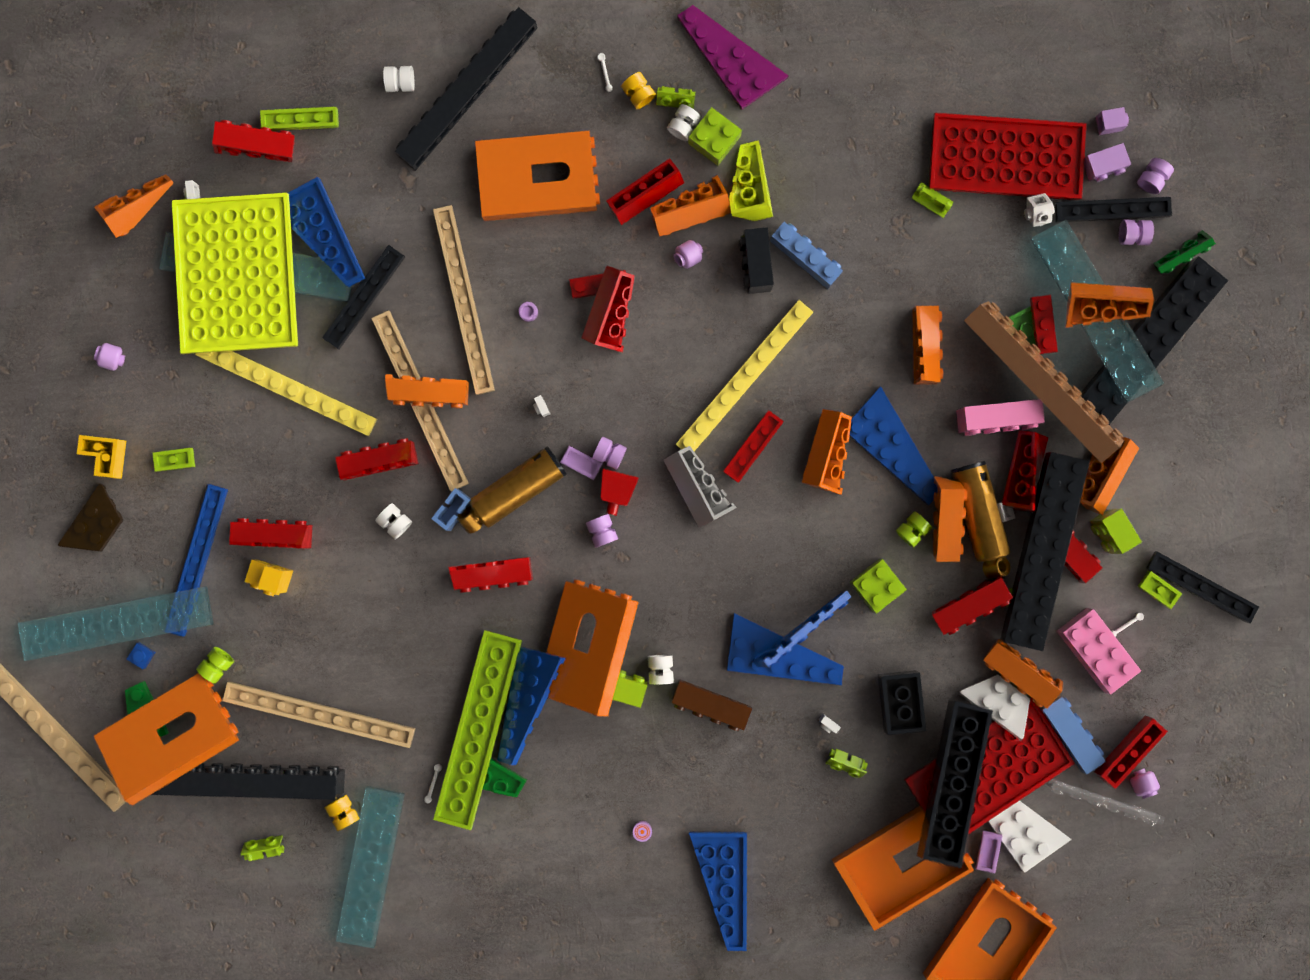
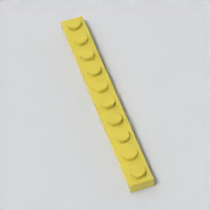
[675,300,813,452]
[195,351,377,436]

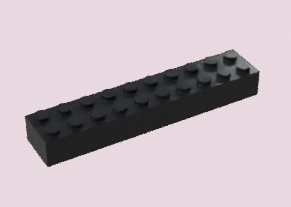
[1080,256,1229,425]
[1000,452,1090,651]
[151,763,345,800]

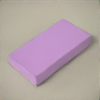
[560,446,603,480]
[975,830,1002,873]

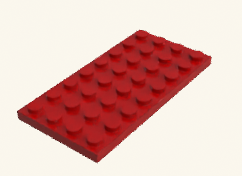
[929,113,1087,200]
[904,697,1075,834]

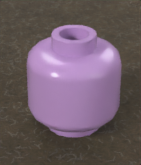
[674,240,703,269]
[94,343,126,371]
[1130,768,1160,799]

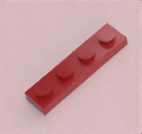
[723,410,784,483]

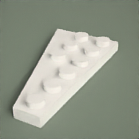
[988,801,1072,873]

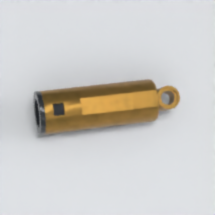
[457,446,567,534]
[951,461,1011,578]

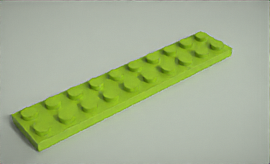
[433,630,522,830]

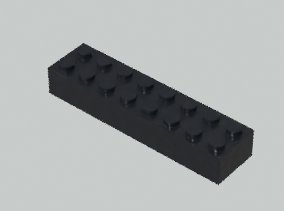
[917,700,993,868]

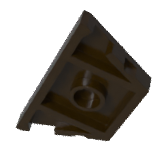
[58,484,124,552]

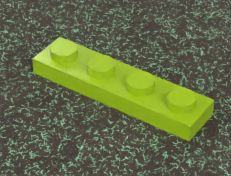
[260,107,339,131]

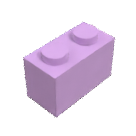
[1084,143,1131,182]

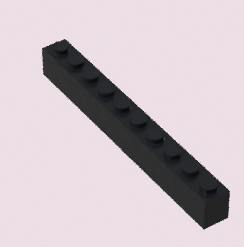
[395,7,537,171]

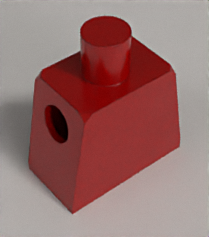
[601,469,639,516]

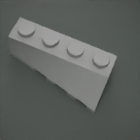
[663,446,737,528]

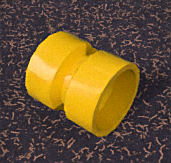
[621,72,656,110]
[324,794,360,831]

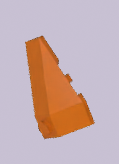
[94,175,173,238]

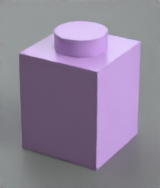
[1096,107,1129,135]

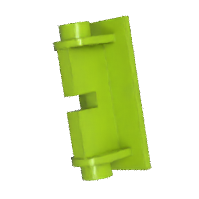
[656,86,696,109]
[911,182,953,218]
[825,749,868,778]
[241,835,284,861]

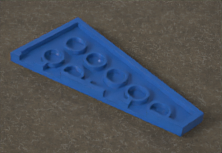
[288,177,365,287]
[849,386,937,505]
[753,591,851,668]
[727,613,844,685]
[497,647,566,765]
[689,832,747,951]

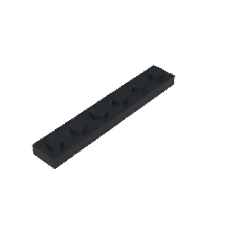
[1055,197,1172,222]
[322,245,405,350]
[1146,551,1259,624]

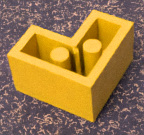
[77,435,126,479]
[245,559,293,596]

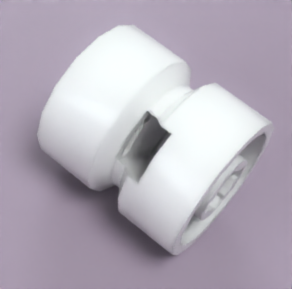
[383,66,415,92]
[667,104,701,141]
[375,503,412,540]
[648,655,674,684]

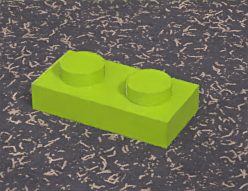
[153,448,195,472]
[1137,571,1182,609]

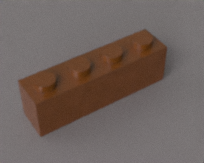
[671,679,752,732]

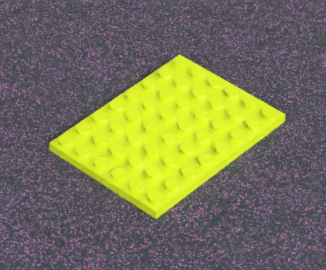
[172,193,298,354]

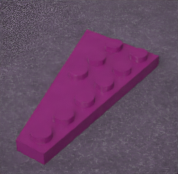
[677,5,789,110]

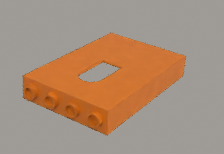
[475,131,600,221]
[546,579,638,716]
[94,673,239,806]
[832,806,974,931]
[923,878,1057,980]

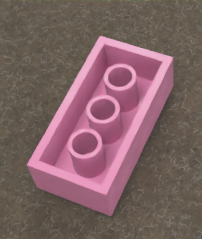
[956,399,1045,436]
[1057,608,1141,695]

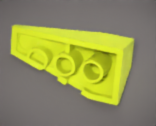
[729,140,773,221]

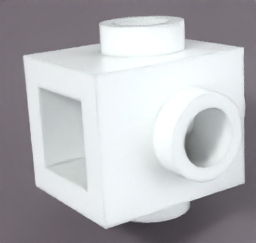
[1024,193,1054,227]

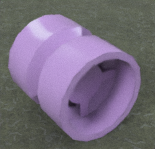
[1137,158,1174,195]
[1119,220,1154,245]
[592,437,627,470]
[586,514,618,548]

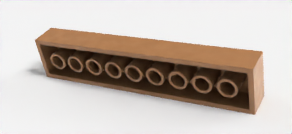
[964,301,1124,463]

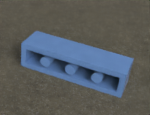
[1040,696,1106,775]

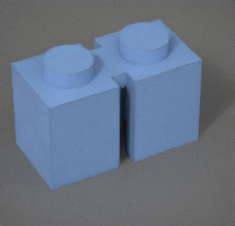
[431,488,471,531]

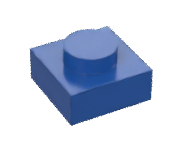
[127,642,156,669]

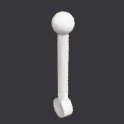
[598,53,613,92]
[1111,613,1144,637]
[424,764,442,803]

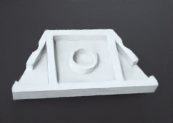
[960,675,1030,741]

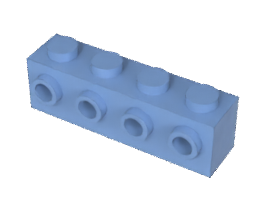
[770,222,843,289]

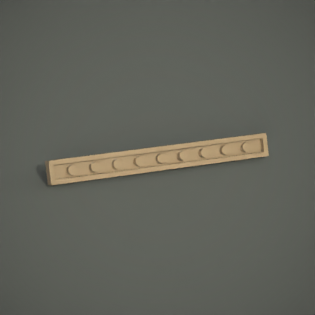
[433,205,495,395]
[372,310,469,492]
[0,663,125,812]
[222,682,415,748]

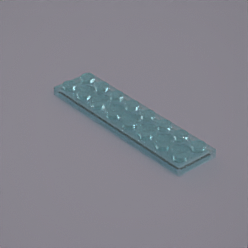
[336,786,405,948]

